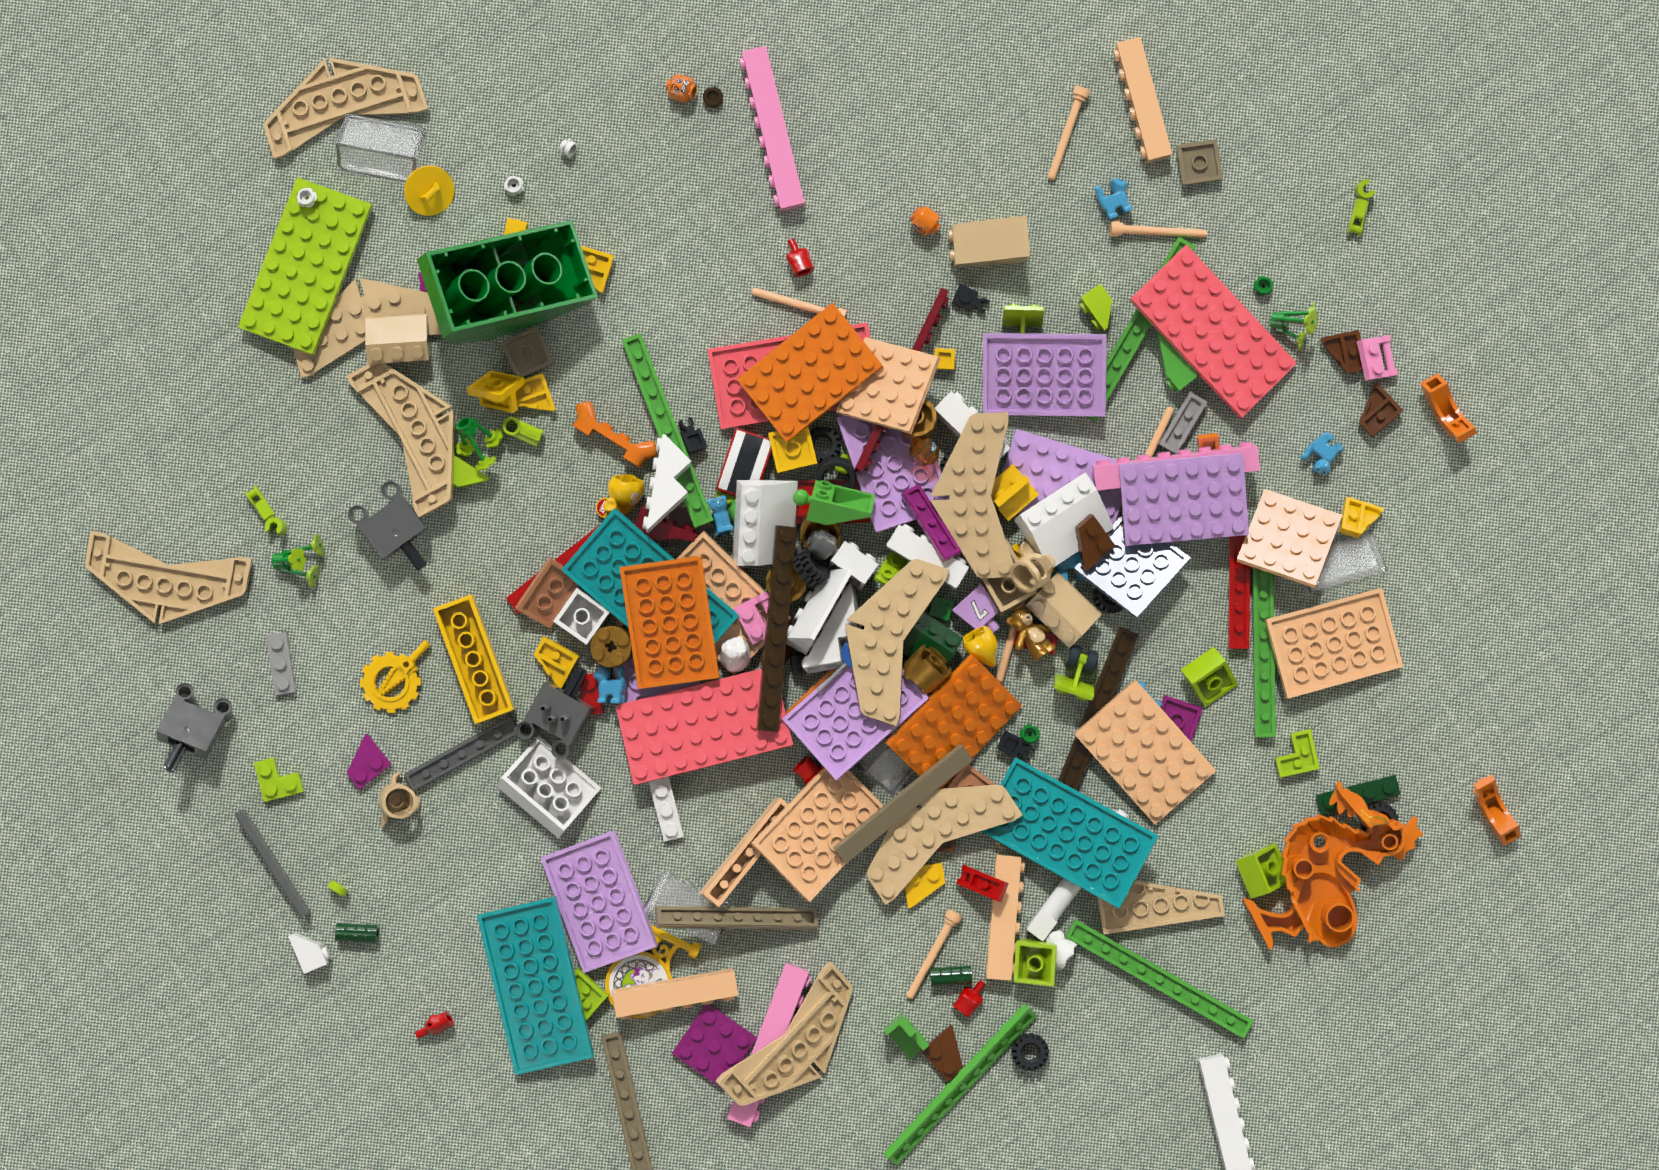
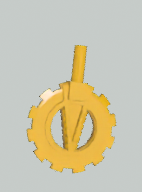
[360,640,431,713]

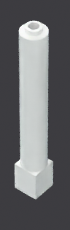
[1026,809,1129,941]

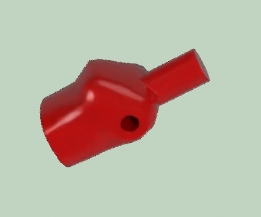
[786,239,814,277]
[793,756,822,785]
[952,980,986,1018]
[415,1011,454,1039]

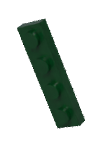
[1315,775,1401,815]

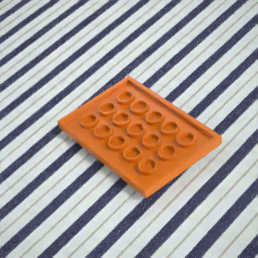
[737,302,884,443]
[620,555,720,689]
[885,654,1022,789]

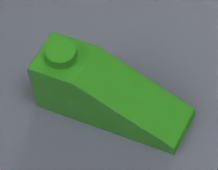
[1155,331,1198,393]

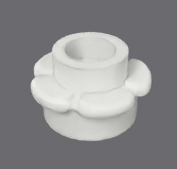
[559,138,577,158]
[504,176,524,196]
[297,188,317,208]

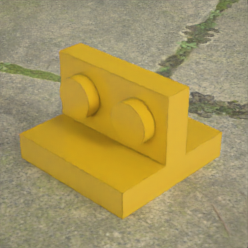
[467,370,525,413]
[768,426,817,473]
[991,464,1039,521]

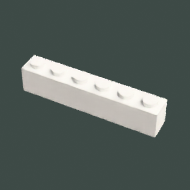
[1197,1053,1255,1170]

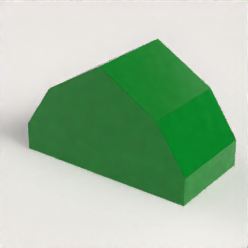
[417,220,598,344]

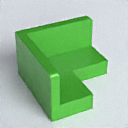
[884,1012,929,1059]

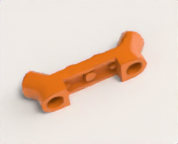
[572,401,658,469]

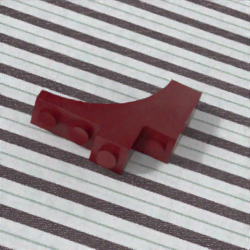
[635,505,698,542]

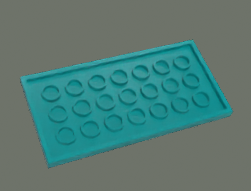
[562,508,739,643]
[981,757,1159,909]
[477,896,594,1075]

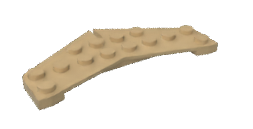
[264,57,429,160]
[293,278,442,378]
[346,363,455,519]
[930,412,1014,578]
[85,531,253,624]
[845,559,949,726]
[867,785,1023,905]
[715,961,853,1106]

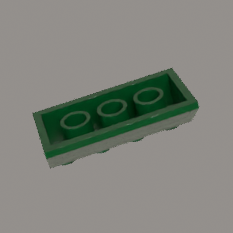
[903,612,963,665]

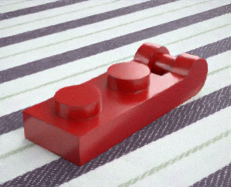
[956,864,1009,902]

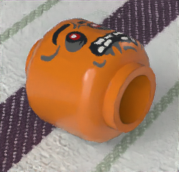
[666,74,697,103]
[909,206,940,236]

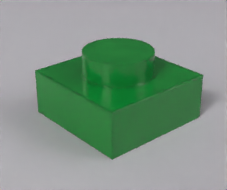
[929,596,954,621]

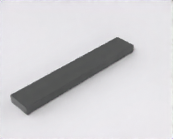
[403,715,517,792]
[235,809,311,917]

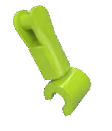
[1347,179,1376,236]
[245,485,288,535]

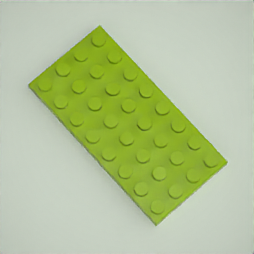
[238,177,373,356]

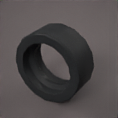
[816,456,855,489]

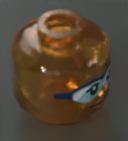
[909,436,939,466]

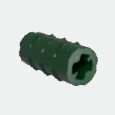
[335,923,379,943]
[930,965,972,987]

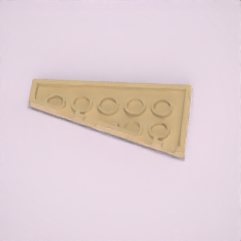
[1097,881,1225,934]

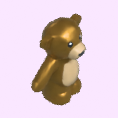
[1006,607,1056,662]

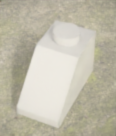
[288,933,331,974]

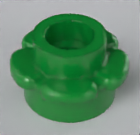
[1253,276,1273,296]
[1019,724,1040,744]

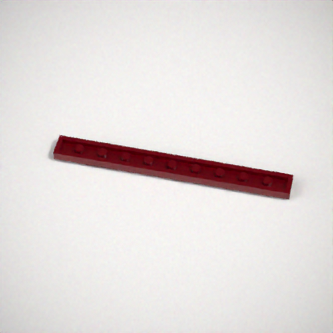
[854,287,950,475]

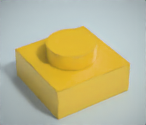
[503,218,528,235]
[934,348,955,370]

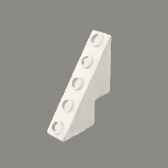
[642,434,691,534]
[802,583,861,674]

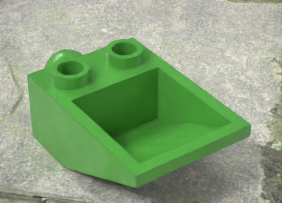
[793,480,875,525]

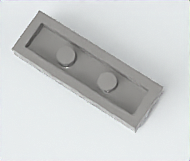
[1158,392,1207,454]
[266,632,296,695]

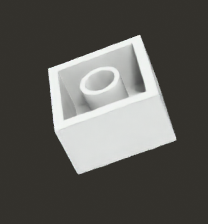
[828,541,879,591]
[553,588,611,645]

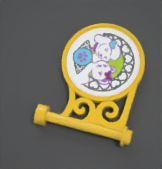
[605,924,702,1018]

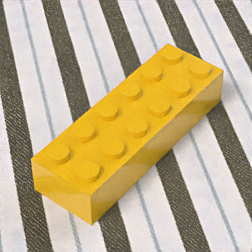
[433,594,516,724]

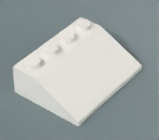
[1014,472,1114,568]
[733,480,798,566]
[786,569,853,655]
[496,736,601,839]

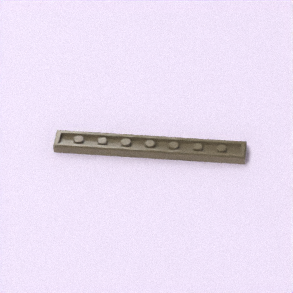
[833,744,973,864]
[655,906,818,930]
[601,1031,653,1170]

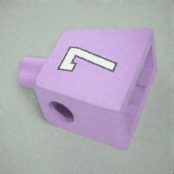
[951,584,1000,633]

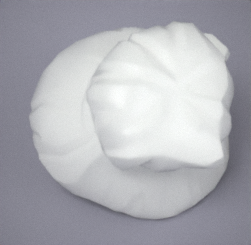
[720,636,750,672]
[1045,930,1077,970]

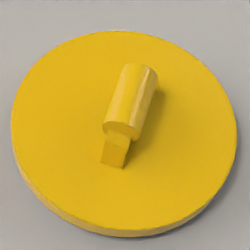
[404,165,455,216]

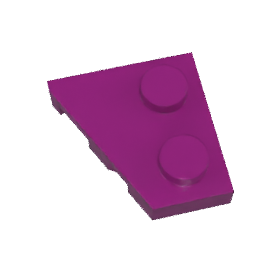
[346,733,392,790]

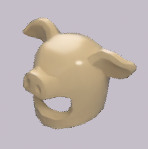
[1010,542,1055,594]
[379,771,420,828]

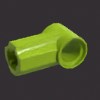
[503,417,544,447]

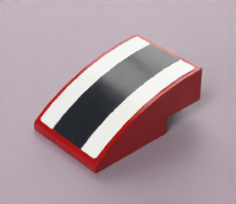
[716,428,772,497]

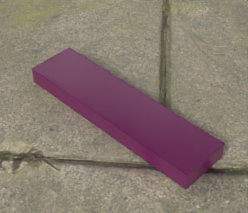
[901,484,962,563]

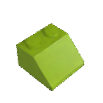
[1180,647,1238,707]
[1235,843,1285,899]
[1014,938,1057,987]

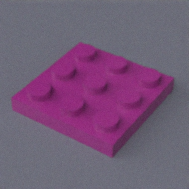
[672,1004,757,1088]

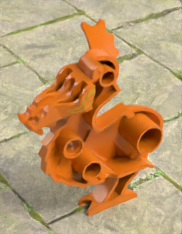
[1243,781,1423,950]

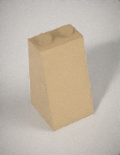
[948,215,1030,268]

